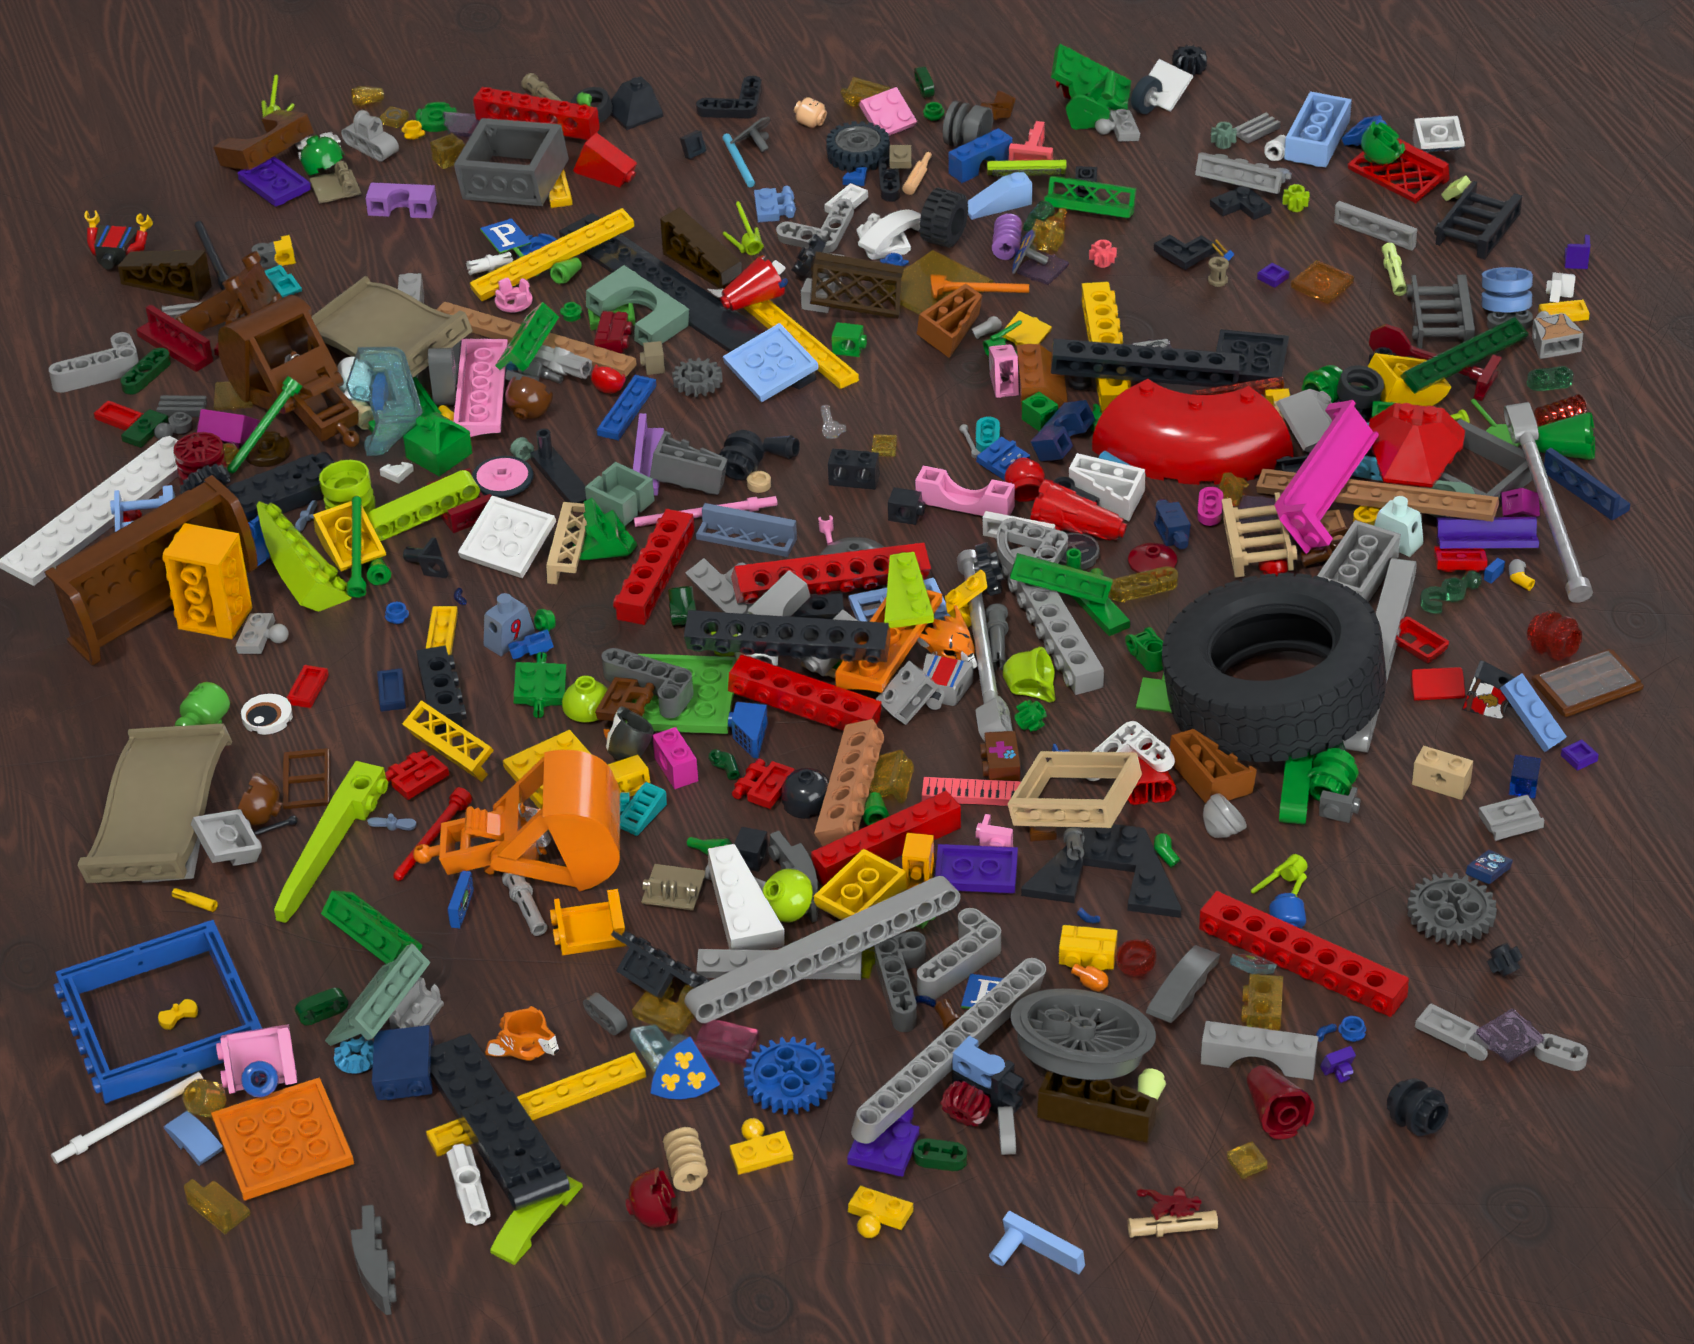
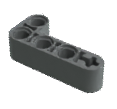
[601,648,694,718]
[875,931,926,1032]

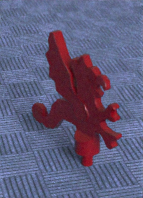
[1136,1186,1202,1220]

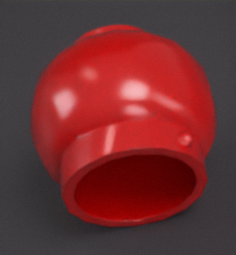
[1005,458,1045,502]

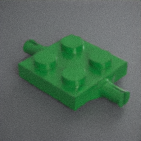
[514,652,566,718]

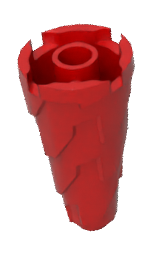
[1030,479,1127,540]

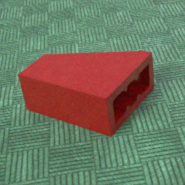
[573,133,637,188]

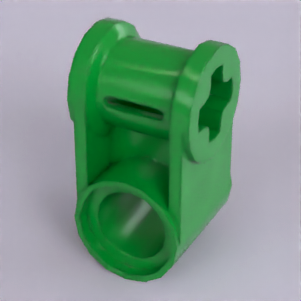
[1125,627,1163,672]

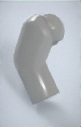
[972,316,1002,339]

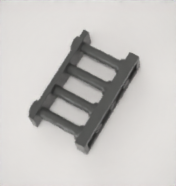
[1406,275,1475,349]

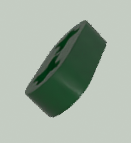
[914,66,935,98]
[295,988,348,1025]
[913,1139,967,1171]

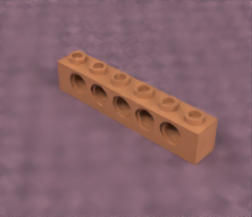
[814,719,884,846]

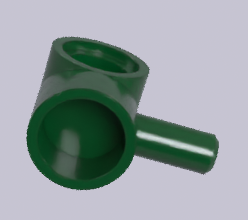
[668,586,696,626]

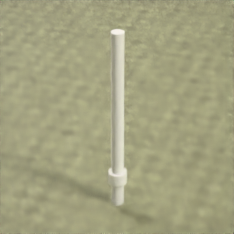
[51,1072,204,1164]

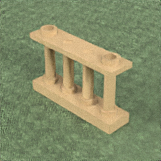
[1222,492,1297,577]

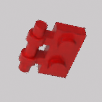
[385,749,449,800]
[732,759,795,809]

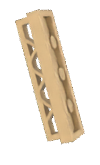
[547,502,587,584]

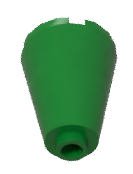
[1535,412,1595,460]

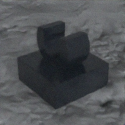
[680,130,707,159]

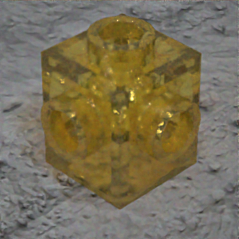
[1032,219,1065,253]

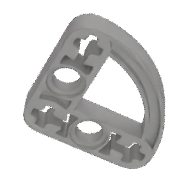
[997,518,1068,572]

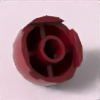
[625,1167,678,1228]

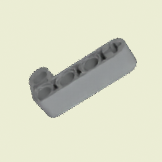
[49,332,139,393]
[917,908,1001,1001]

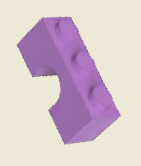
[366,183,437,218]

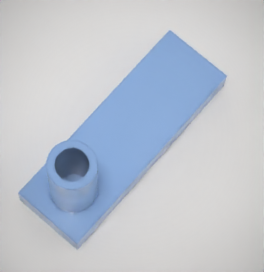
[989,1211,1085,1274]

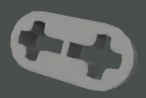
[1534,1034,1588,1071]
[998,1106,1016,1155]

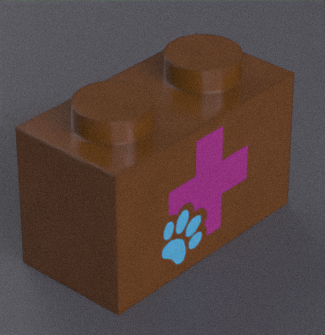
[980,731,1020,781]

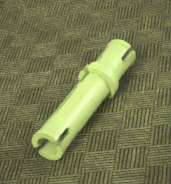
[1382,243,1407,296]

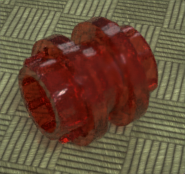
[1527,610,1582,660]

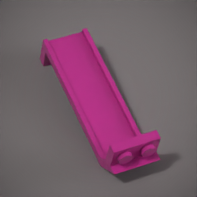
[1274,400,1379,555]

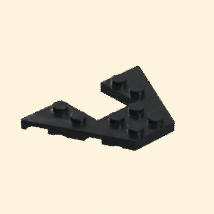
[1021,824,1182,918]

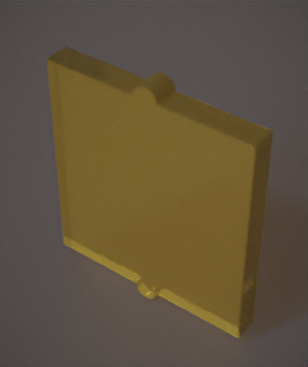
[214,382,253,410]

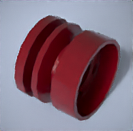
[173,432,228,485]

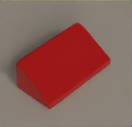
[1410,667,1465,700]

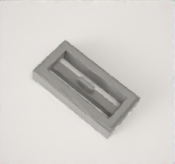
[1235,113,1280,144]

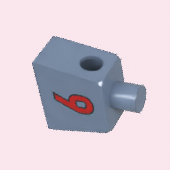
[484,593,535,657]

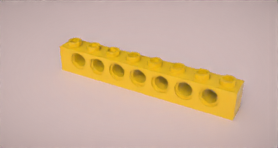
[1082,282,1131,413]

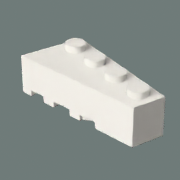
[708,844,784,950]

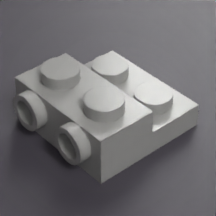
[191,809,262,866]

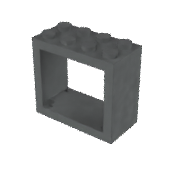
[454,118,569,206]

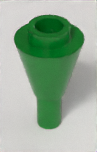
[367,557,391,585]
[687,837,732,856]

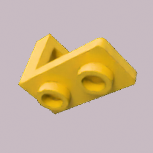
[945,570,987,628]

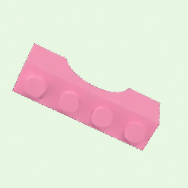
[915,466,1015,516]

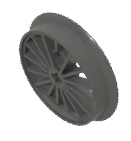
[1011,989,1156,1080]

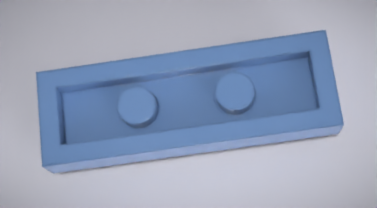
[1500,673,1567,752]

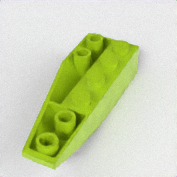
[257,501,352,612]

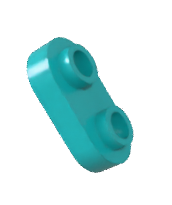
[976,417,1000,452]

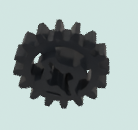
[179,464,231,494]
[973,542,1005,596]

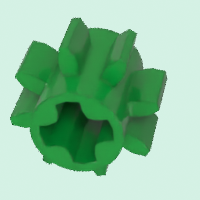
[1015,700,1047,732]

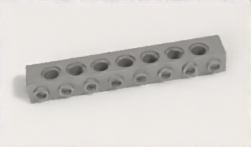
[1001,546,1104,695]

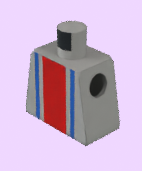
[923,654,973,710]

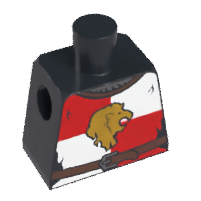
[1462,660,1515,719]

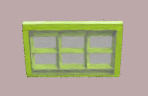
[987,160,1066,176]

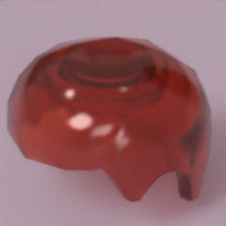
[1115,939,1157,977]

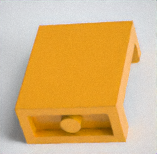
[550,889,627,955]

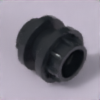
[719,430,765,480]
[1387,1078,1448,1136]

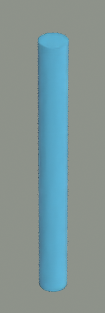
[723,134,755,187]

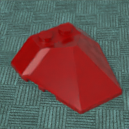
[1369,403,1465,488]

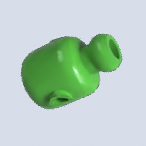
[175,682,230,726]

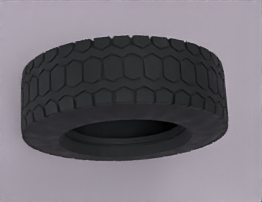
[1162,573,1387,762]

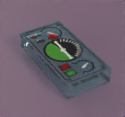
[1229,954,1277,974]

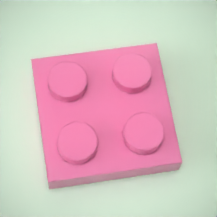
[859,87,917,136]

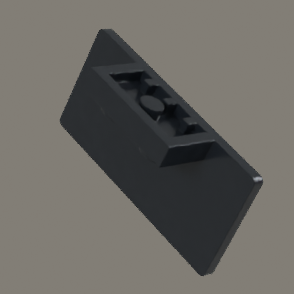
[611,930,711,999]

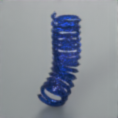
[454,588,467,605]
[915,995,936,1007]

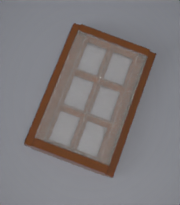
[1532,649,1644,717]

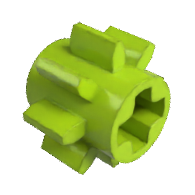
[1282,184,1310,212]

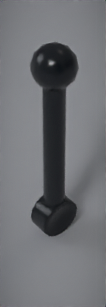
[252,815,298,836]

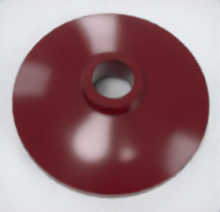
[1128,543,1177,577]

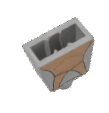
[1532,311,1583,359]

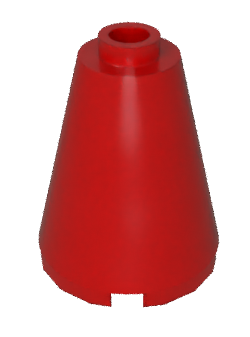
[720,255,785,311]

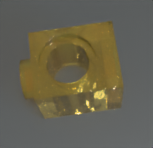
[430,133,465,169]

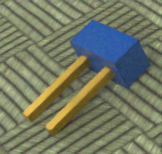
[1211,239,1235,261]

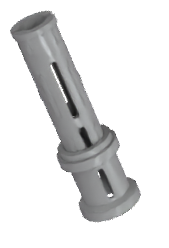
[502,872,547,936]

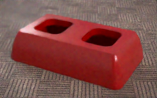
[1395,617,1449,664]

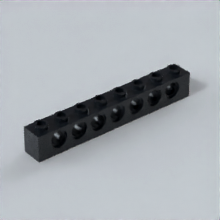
[1051,338,1239,389]
[684,610,891,663]

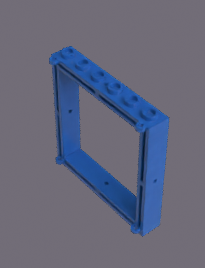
[53,920,262,1104]

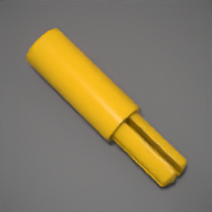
[172,888,218,912]

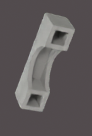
[1201,1021,1318,1080]

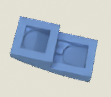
[164,1111,223,1166]

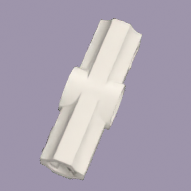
[447,1143,490,1226]

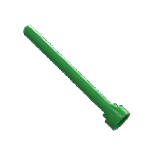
[227,376,303,474]
[347,496,366,598]

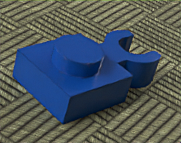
[508,629,554,659]

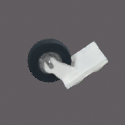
[1131,59,1193,114]

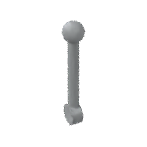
[959,424,981,458]

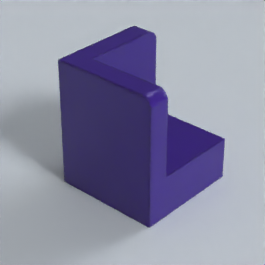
[1564,235,1590,269]

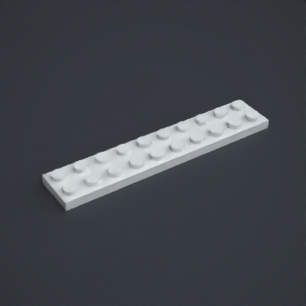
[0,436,178,586]

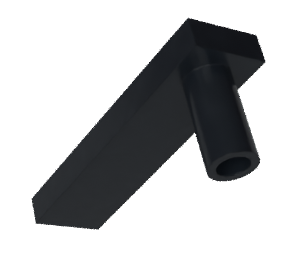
[530,429,586,504]

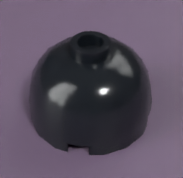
[781,768,829,819]

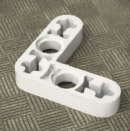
[1086,721,1175,781]

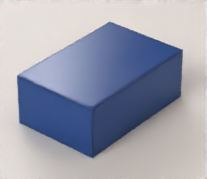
[1484,558,1505,584]

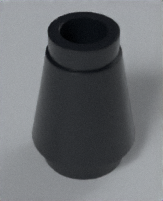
[763,435,800,459]

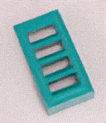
[620,782,667,836]

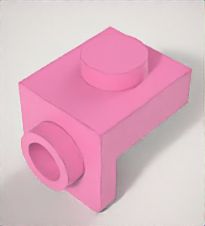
[976,814,1013,847]

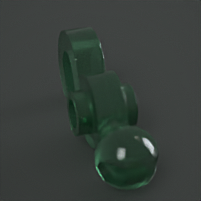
[1420,570,1482,613]

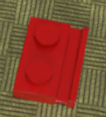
[1434,546,1488,572]

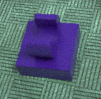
[1320,1046,1356,1083]

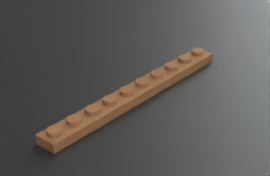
[436,302,636,377]
[1256,469,1499,522]

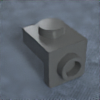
[505,360,542,381]
[1319,787,1361,823]

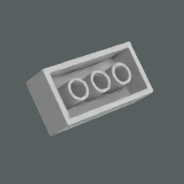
[1317,520,1401,603]

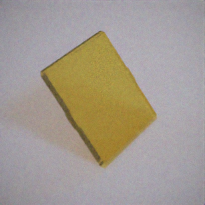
[877,250,994,314]

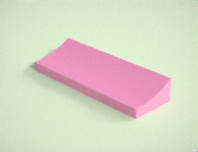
[454,339,508,437]

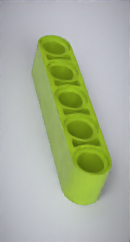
[367,470,480,541]

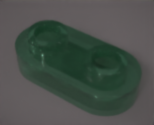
[1527,366,1574,391]

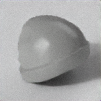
[1203,793,1247,838]

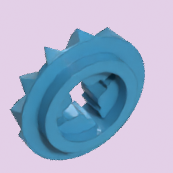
[334,1036,374,1073]

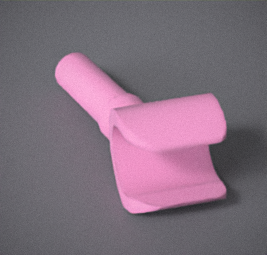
[819,515,834,545]

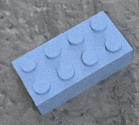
[1284,92,1352,167]

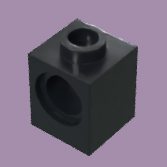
[888,487,925,525]
[734,827,768,872]

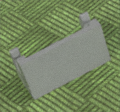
[389,977,444,1030]

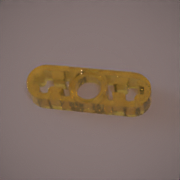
[1110,567,1178,602]

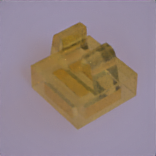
[1218,473,1249,506]

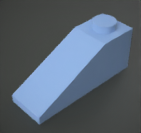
[968,171,1032,220]

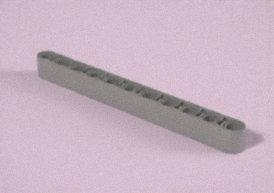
[1341,558,1417,752]
[685,876,960,1023]
[851,958,1046,1144]

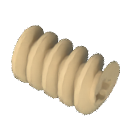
[663,1127,708,1191]

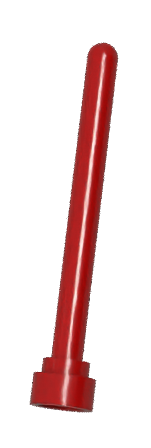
[393,787,473,881]

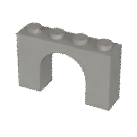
[748,570,858,676]

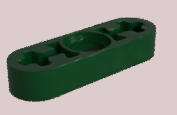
[120,348,171,395]

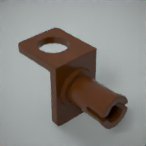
[1300,527,1348,567]

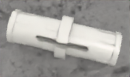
[466,252,513,275]

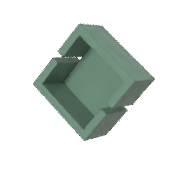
[585,462,654,526]

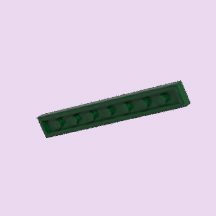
[1401,317,1529,394]

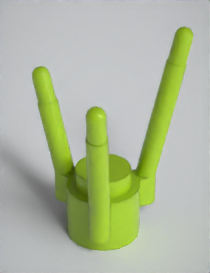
[262,75,295,117]
[723,202,764,255]
[1251,854,1307,896]

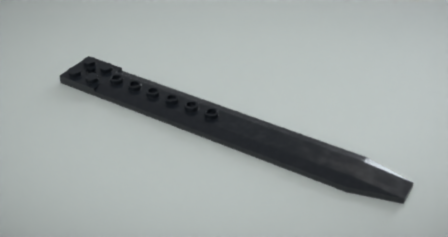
[559,213,817,389]

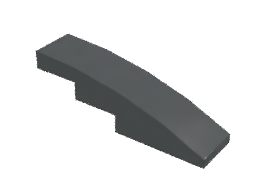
[1146,945,1220,1023]

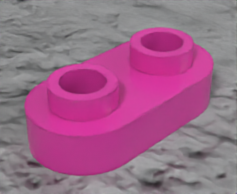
[1197,487,1223,526]

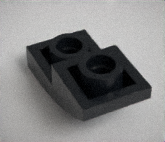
[1074,166,1097,199]

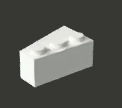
[1069,453,1145,521]

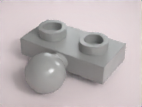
[1095,109,1140,141]
[235,613,289,654]

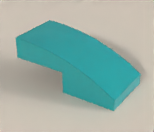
[265,265,302,297]

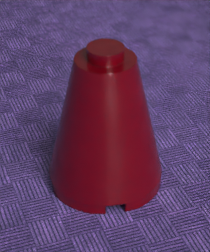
[1247,1065,1315,1139]

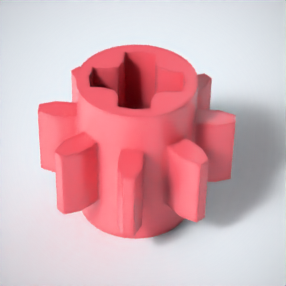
[1089,240,1117,268]

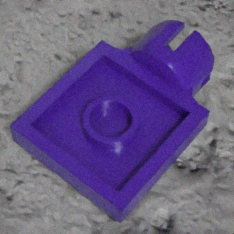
[847,1106,919,1177]

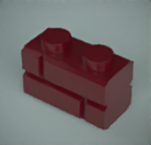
[594,311,633,354]

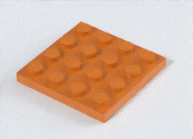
[211,1077,354,1201]

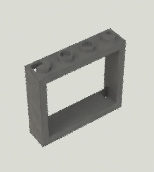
[1438,419,1533,509]

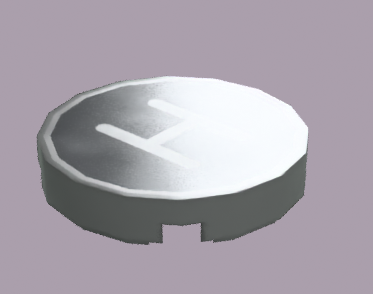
[1051,533,1100,570]

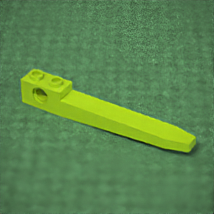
[274,761,388,923]

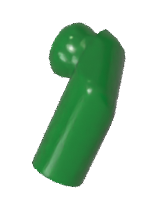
[1154,833,1180,868]

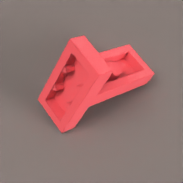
[1009,121,1053,161]

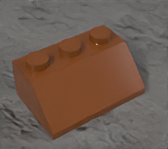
[1017,344,1067,410]

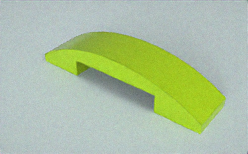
[490,1176,583,1265]

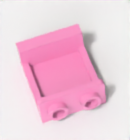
[216,1024,297,1094]

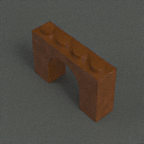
[213,109,314,170]

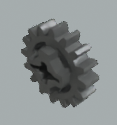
[672,357,723,397]

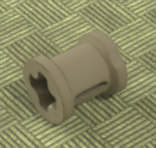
[1208,257,1229,287]

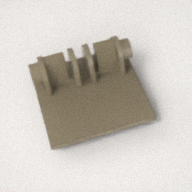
[309,161,361,203]
[641,864,705,910]

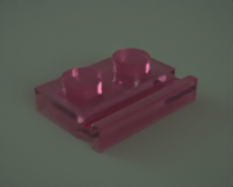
[695,1019,759,1066]

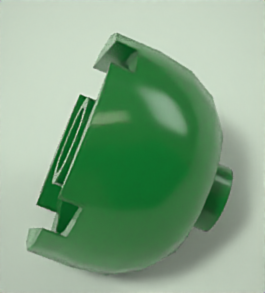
[1361,121,1405,165]
[300,135,345,175]

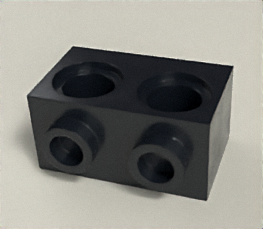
[828,448,880,490]

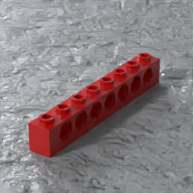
[731,543,931,604]
[1199,891,1409,1017]

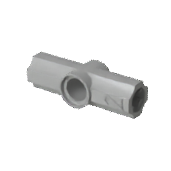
[533,345,593,379]

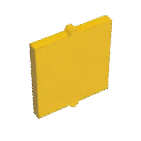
[1002,311,1052,345]

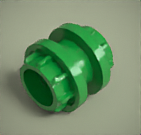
[1301,365,1350,403]
[1307,748,1359,801]

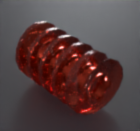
[1534,394,1587,426]

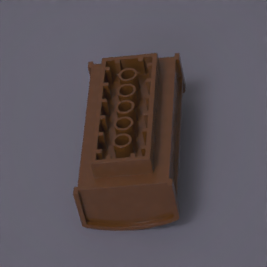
[45,475,258,666]

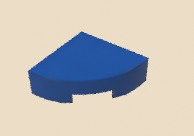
[843,167,867,186]

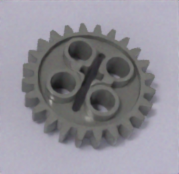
[1407,872,1497,945]

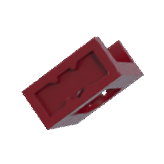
[427,468,492,533]

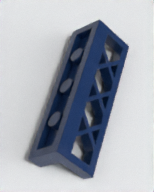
[1544,448,1630,521]

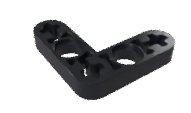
[696,76,762,119]

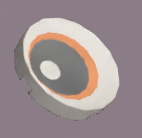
[241,694,293,735]

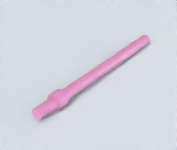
[634,496,777,527]

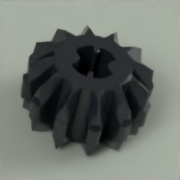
[1172,44,1207,77]

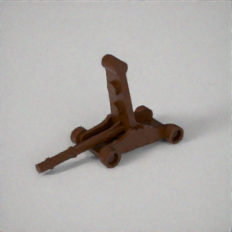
[174,251,283,333]

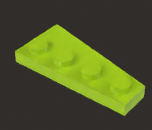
[884,552,934,628]

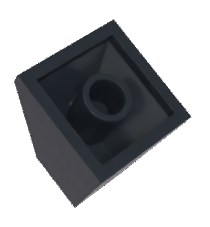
[610,76,663,130]

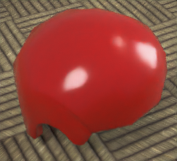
[591,364,626,393]

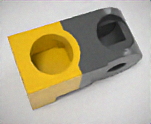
[251,235,296,269]

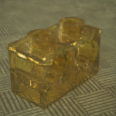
[1241,974,1283,1031]

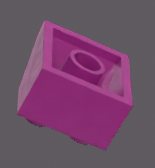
[197,409,260,449]

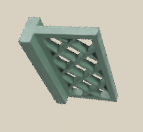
[325,943,430,1046]

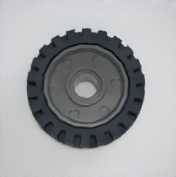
[826,121,890,173]

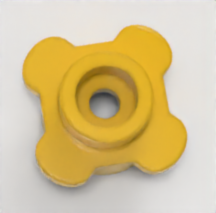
[402,120,425,139]

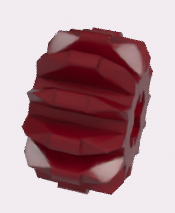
[941,1081,991,1126]

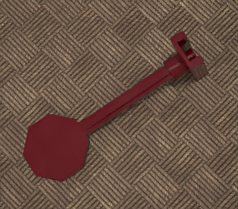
[1368,324,1502,401]

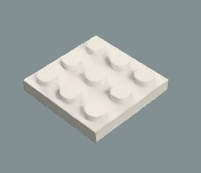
[458,496,556,578]

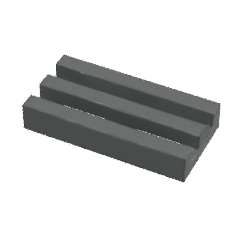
[157,395,208,417]

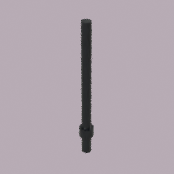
[195,221,230,290]

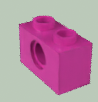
[652,727,698,789]

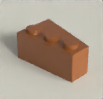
[917,283,982,358]
[1169,729,1257,803]

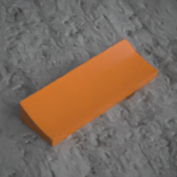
[835,589,942,693]

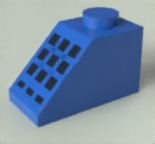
[728,702,768,758]

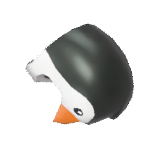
[604,706,654,761]

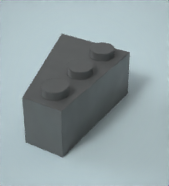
[650,430,728,495]

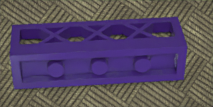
[1437,517,1539,549]

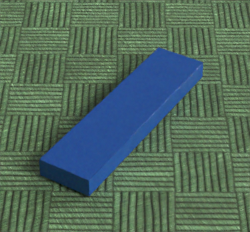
[597,375,656,441]

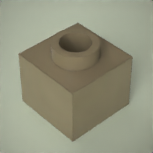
[640,341,665,375]

